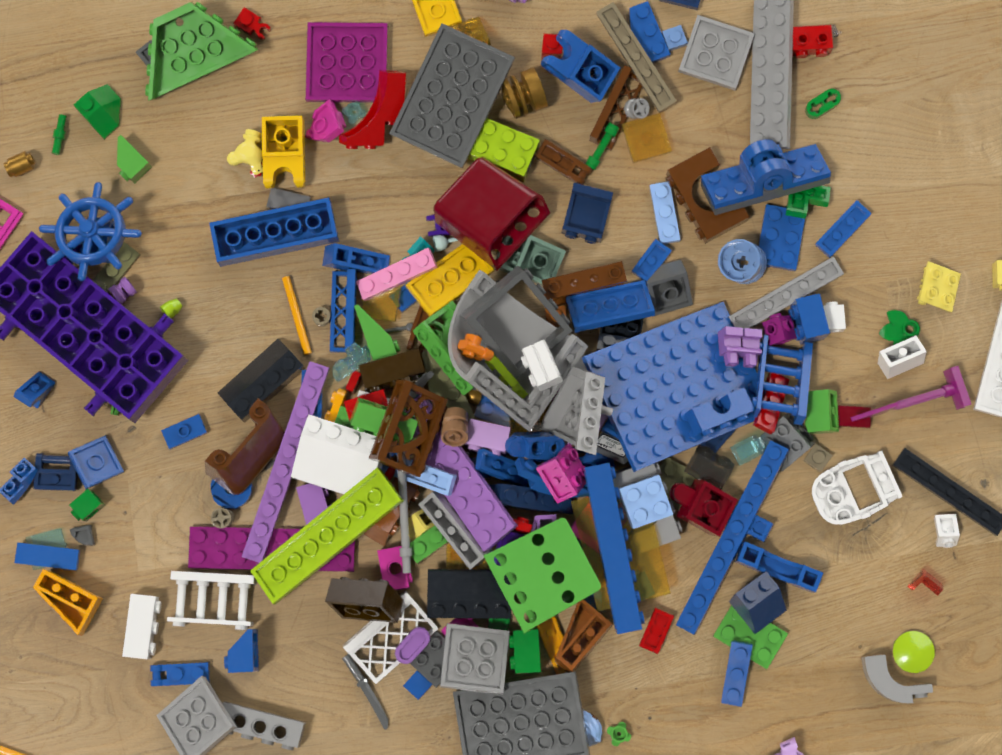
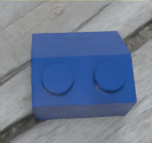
[224,629,259,673]

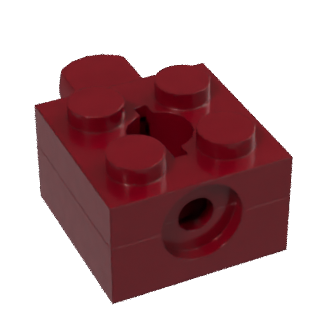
[669,479,738,537]

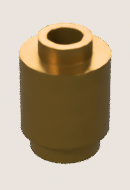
[3,151,36,177]

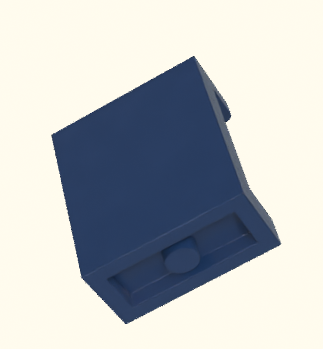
[562,183,613,244]

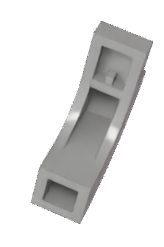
[861,655,933,703]

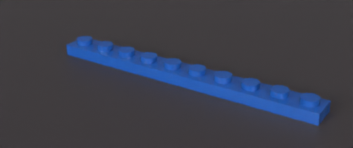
[676,440,790,635]

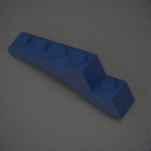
[488,484,575,514]

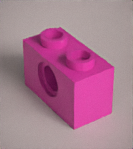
[377,546,413,590]

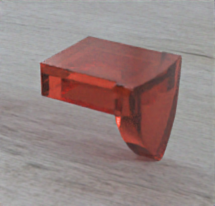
[907,568,943,596]

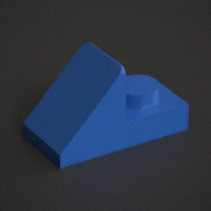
[13,372,55,408]

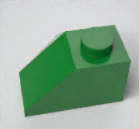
[73,84,121,140]

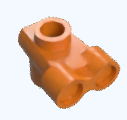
[458,334,494,361]

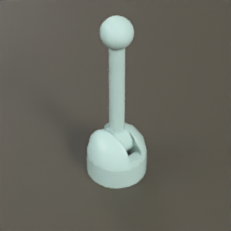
[433,235,458,252]

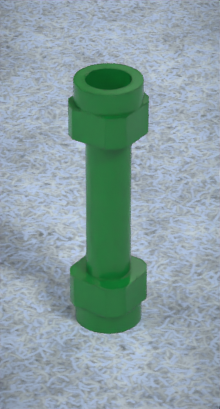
[585,122,620,170]

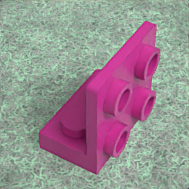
[536,443,586,504]

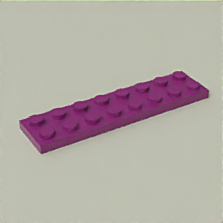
[188,526,355,572]

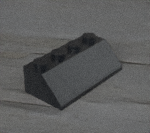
[217,339,305,423]
[427,569,511,619]

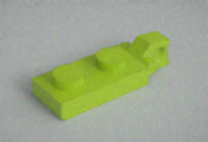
[485,354,528,399]

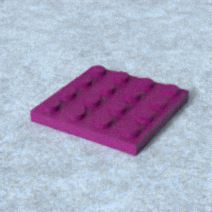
[305,22,388,103]

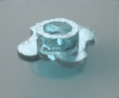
[342,102,366,124]

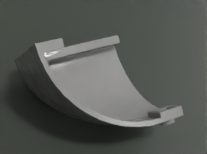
[448,270,588,432]

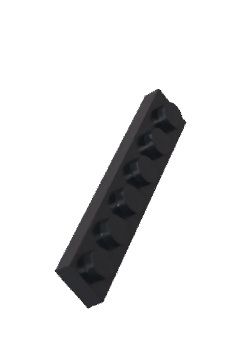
[892,448,1002,536]

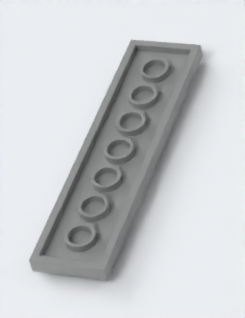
[750,0,794,149]

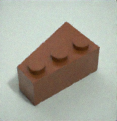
[364,477,421,547]

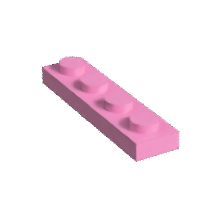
[356,248,438,301]

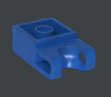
[541,30,620,103]

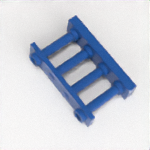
[751,335,813,425]

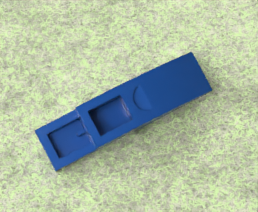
[514,457,589,498]

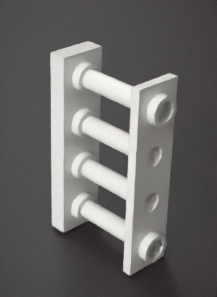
[167,571,256,630]

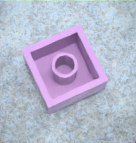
[465,419,511,456]

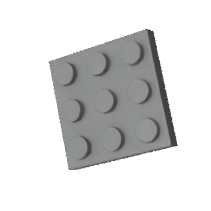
[678,15,755,91]
[440,623,509,695]
[156,676,237,755]

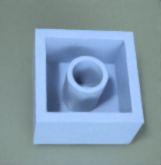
[618,475,673,529]

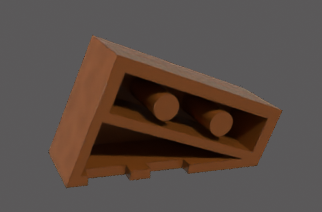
[555,599,612,673]

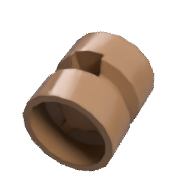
[441,407,468,447]

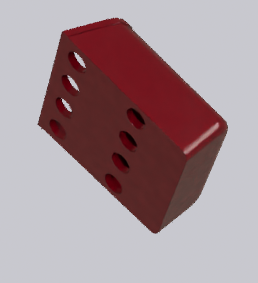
[433,157,550,271]

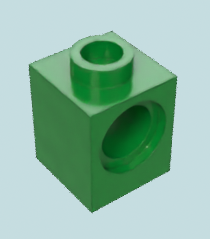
[69,489,105,522]

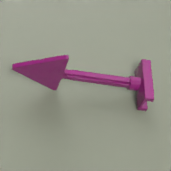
[851,366,972,422]

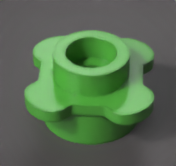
[607,722,631,746]

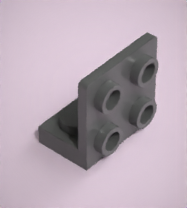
[755,413,818,472]

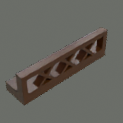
[589,65,642,151]

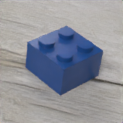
[788,293,830,345]

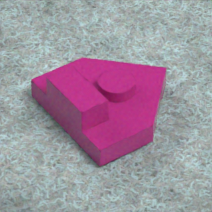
[305,99,346,143]

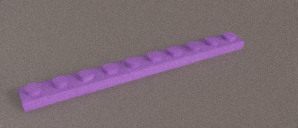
[242,361,330,563]

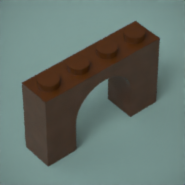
[665,147,750,244]

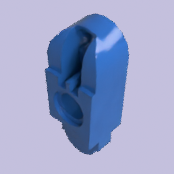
[505,431,565,460]

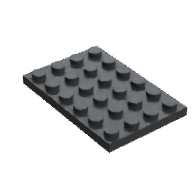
[389,23,515,169]
[453,671,590,755]

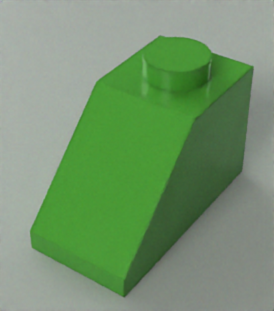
[117,135,152,184]

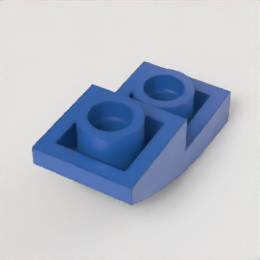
[0,458,37,505]

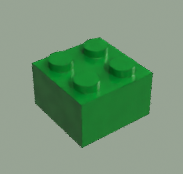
[509,629,541,673]

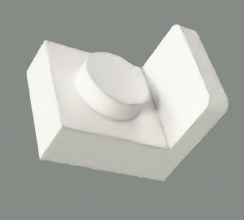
[934,514,960,548]

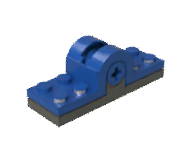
[701,139,831,215]

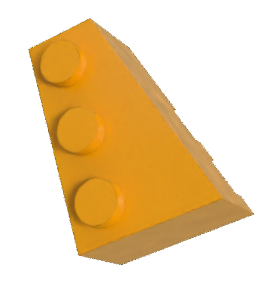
[33,569,103,636]

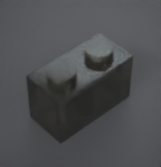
[684,445,735,490]

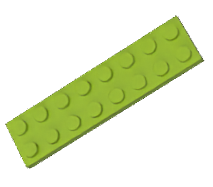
[250,467,403,604]

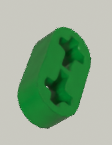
[805,89,841,119]

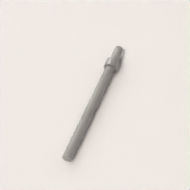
[398,452,412,573]

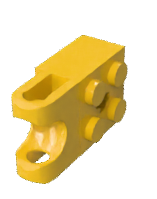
[262,116,306,189]

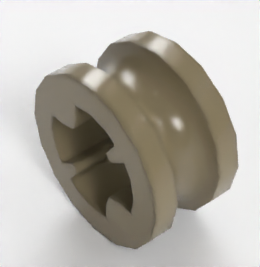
[312,307,331,327]

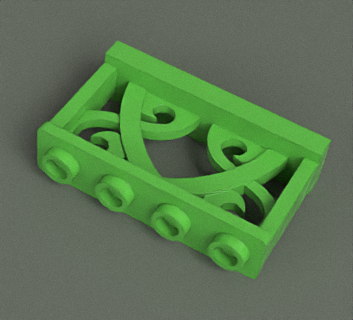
[413,300,474,395]

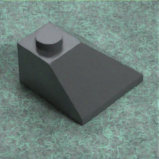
[647,259,693,316]

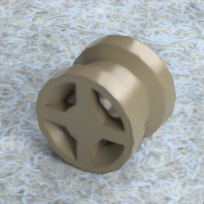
[211,507,234,528]

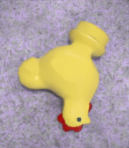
[227,129,263,178]

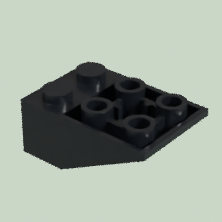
[596,318,644,351]

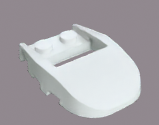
[812,451,903,525]

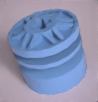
[718,239,767,284]

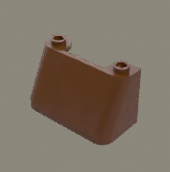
[204,398,285,495]

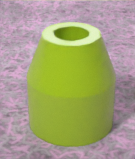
[160,298,183,318]

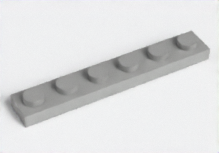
[728,256,844,329]

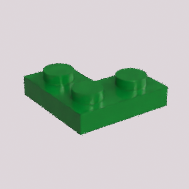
[785,186,831,219]

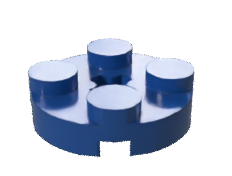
[211,479,253,509]

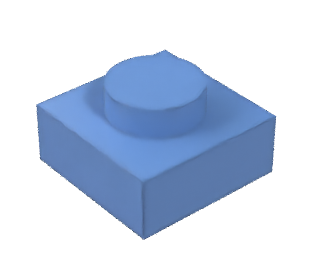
[662,25,688,51]

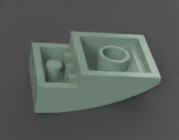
[494,235,566,286]

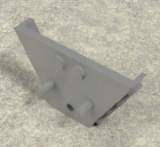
[538,366,613,455]

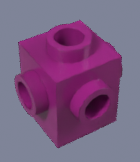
[762,313,797,346]

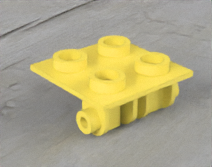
[917,261,961,312]

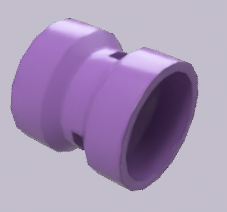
[109,277,137,305]

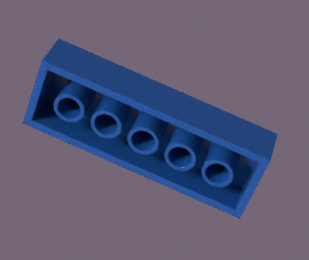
[209,198,339,267]

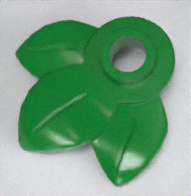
[879,310,920,345]

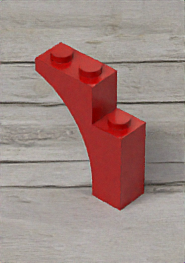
[339,70,406,149]

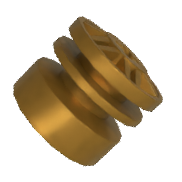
[502,67,548,119]

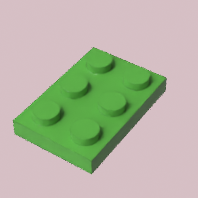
[713,605,788,669]

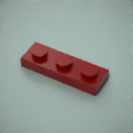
[753,372,790,434]

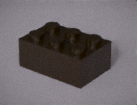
[358,349,425,393]
[325,577,404,623]

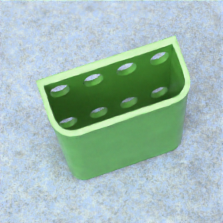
[483,518,601,633]

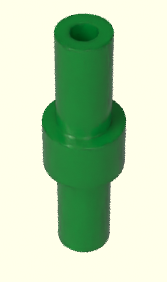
[52,114,67,155]

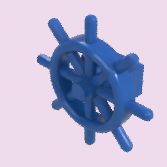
[39,182,142,281]

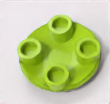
[893,631,935,673]

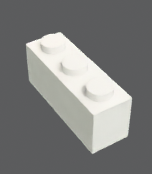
[122,594,161,659]

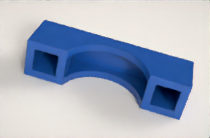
[735,542,823,593]

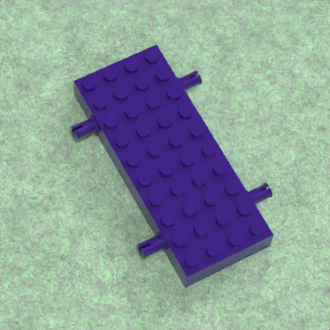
[0,231,189,423]

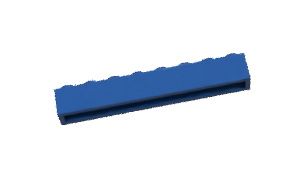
[583,463,645,634]

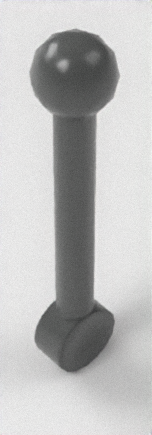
[384,323,413,333]

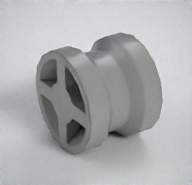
[624,98,650,119]

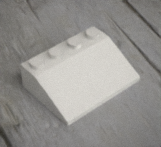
[291,414,383,495]

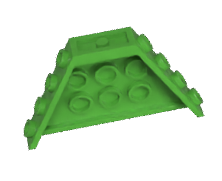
[145,2,259,101]

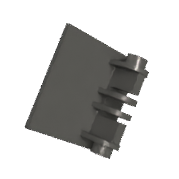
[410,631,445,688]

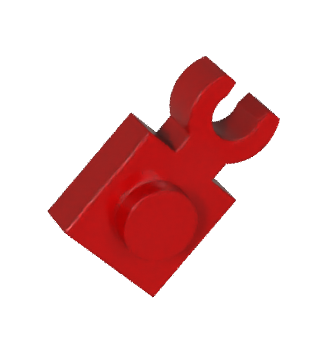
[233,7,271,40]

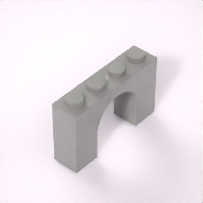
[613,463,683,556]

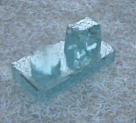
[332,342,371,382]

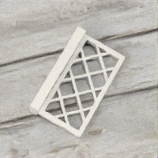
[343,590,439,684]

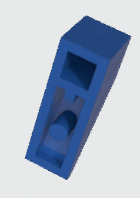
[322,243,390,274]

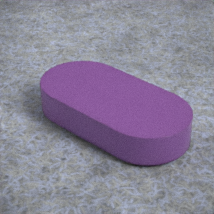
[395,627,430,664]

